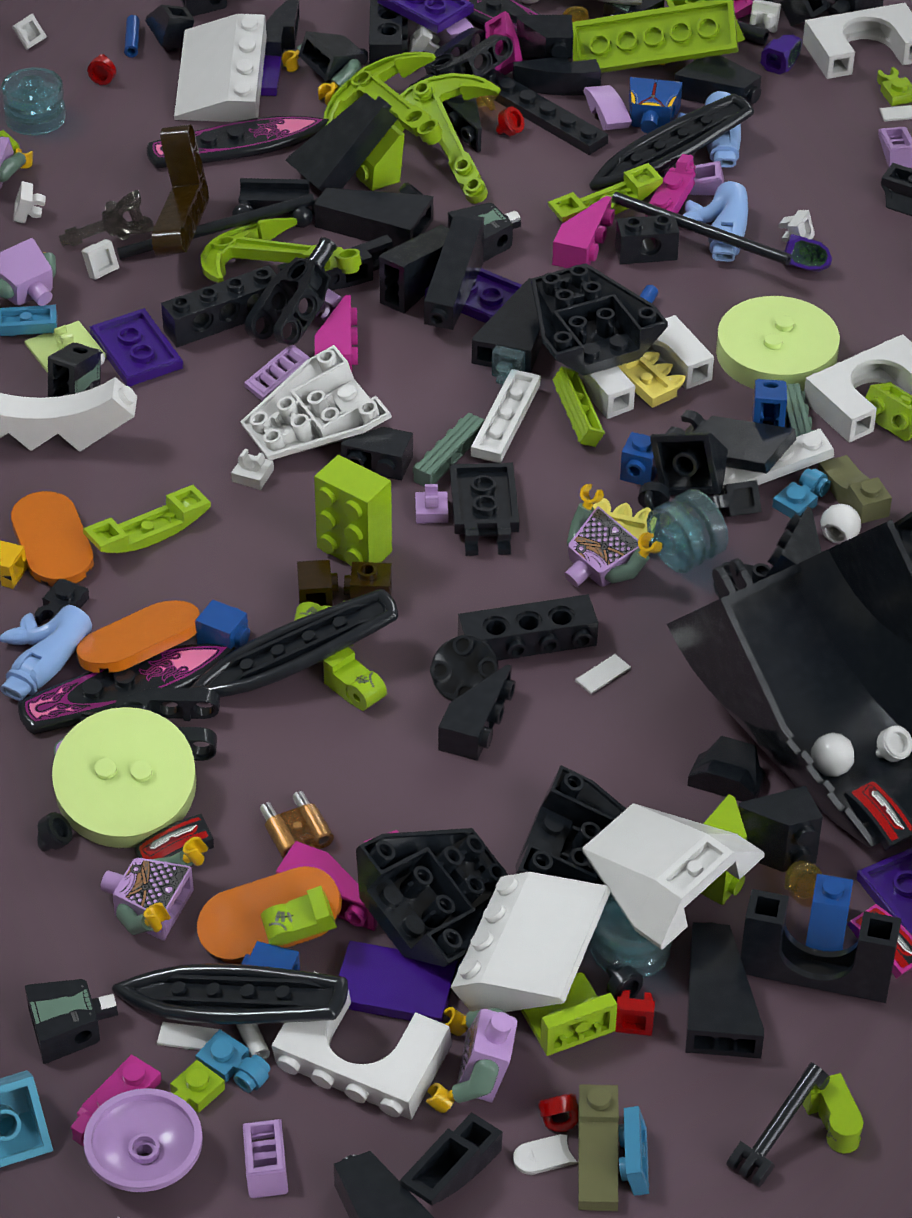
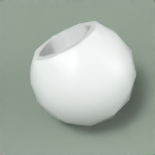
[820,504,861,544]
[811,733,854,777]

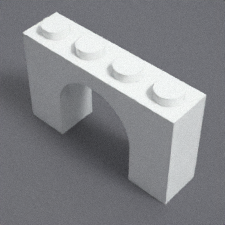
[803,3,912,79]
[570,315,714,419]
[804,334,912,443]
[271,971,452,1120]

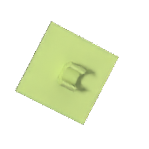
[24,321,106,373]

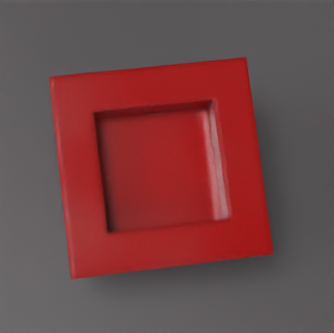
[615,990,655,1036]

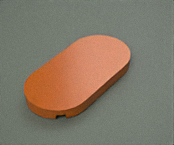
[11,491,94,586]
[76,600,200,673]
[197,866,342,963]

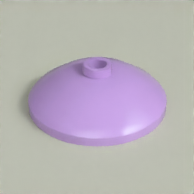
[83,1088,203,1192]

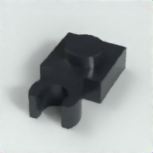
[35,579,89,625]

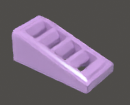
[878,127,912,169]
[664,161,724,195]
[244,345,310,401]
[243,1119,288,1198]

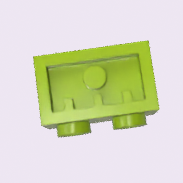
[865,382,912,441]

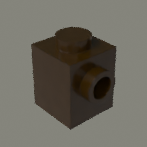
[297,560,338,606]
[344,562,392,599]

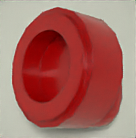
[87,54,116,85]
[496,106,525,136]
[538,1093,578,1132]

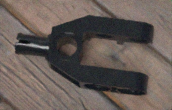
[409,27,513,87]
[245,237,337,345]
[80,687,220,761]

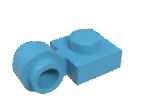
[772,468,831,518]
[195,1029,271,1093]

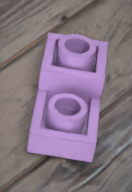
[583,85,632,130]

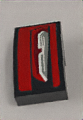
[843,778,912,851]
[134,813,214,859]

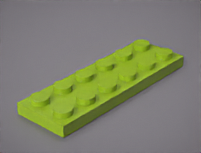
[572,0,738,73]

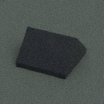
[650,432,728,495]

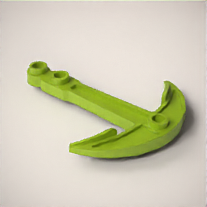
[323,52,442,145]
[394,73,501,204]
[200,218,362,283]

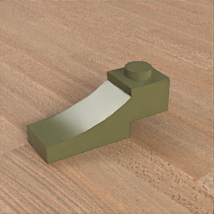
[818,455,892,524]
[578,1084,619,1211]

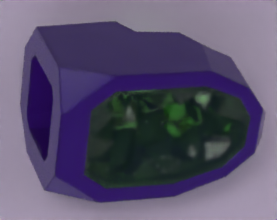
[760,35,802,75]
[784,234,832,271]

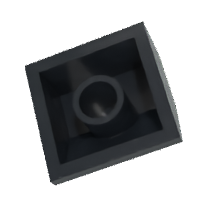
[738,786,823,872]

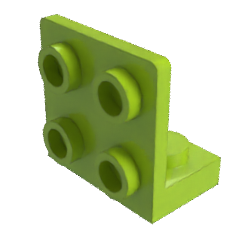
[521,972,617,1056]

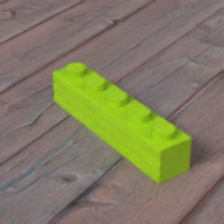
[552,366,605,447]

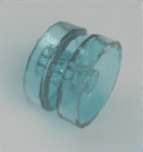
[1,67,66,135]
[647,489,728,573]
[591,894,672,978]

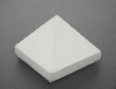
[12,13,47,50]

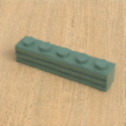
[785,383,814,437]
[413,413,485,487]

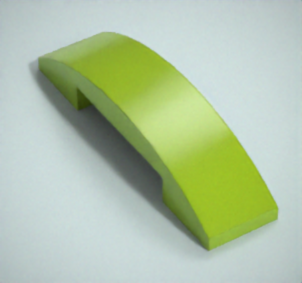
[548,163,663,222]
[83,485,211,553]

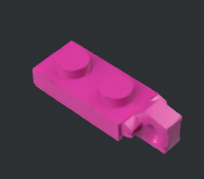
[645,154,696,216]
[71,1054,162,1147]

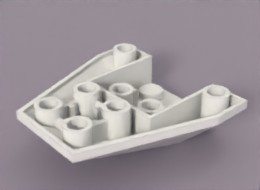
[240,345,392,460]
[582,803,765,950]

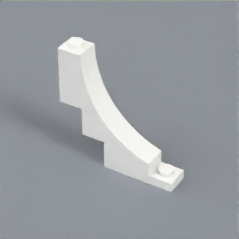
[0,377,137,452]

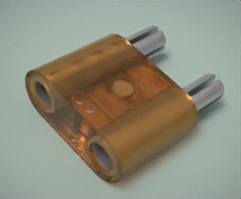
[260,791,334,859]

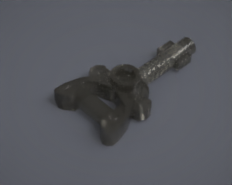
[59,190,154,246]

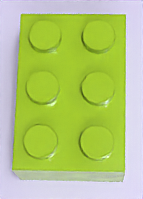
[314,455,392,566]

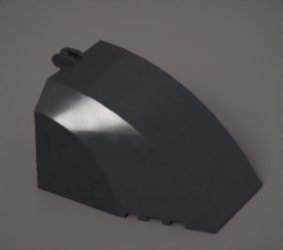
[667,519,912,847]

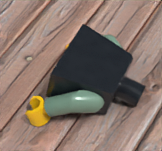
[281,31,368,105]

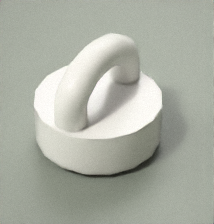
[876,726,912,762]

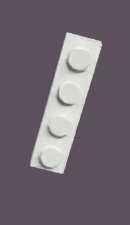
[471,369,541,463]
[714,428,834,496]

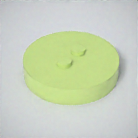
[716,296,840,391]
[52,707,196,848]

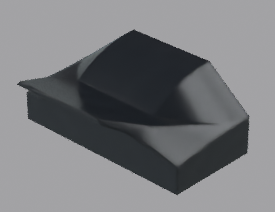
[881,163,912,216]
[687,736,765,802]

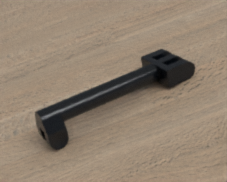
[726,1062,830,1187]

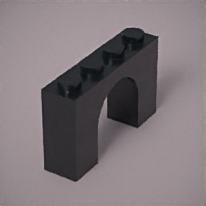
[740,889,902,1003]

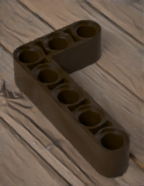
[152,124,209,256]

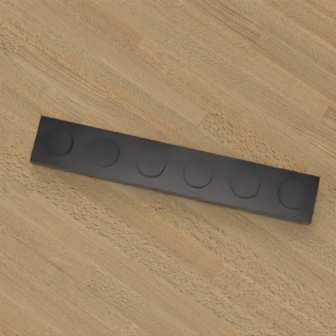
[481,68,609,155]

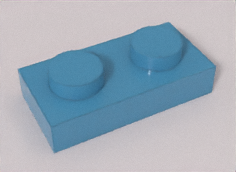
[0,304,57,337]
[618,1106,649,1196]

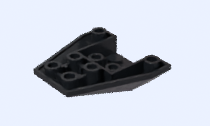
[531,263,668,376]
[515,765,626,902]
[356,828,508,967]

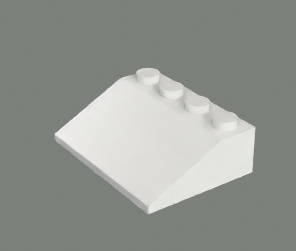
[174,14,267,122]
[451,872,611,1012]

